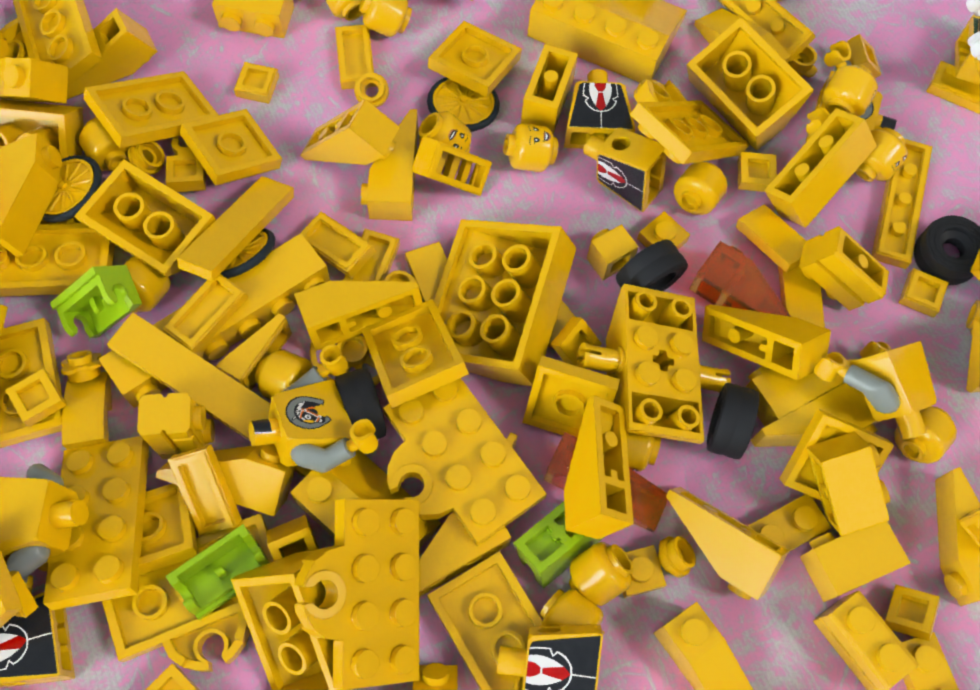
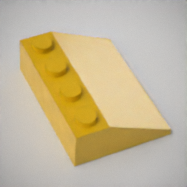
[527,0,687,83]
[434,219,577,387]

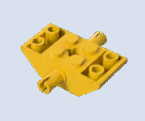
[576,284,731,444]

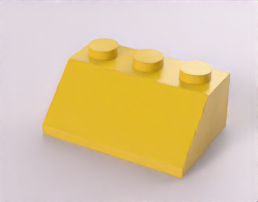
[686,17,814,151]
[0,99,84,159]
[74,159,216,277]
[290,449,442,549]
[231,550,351,690]

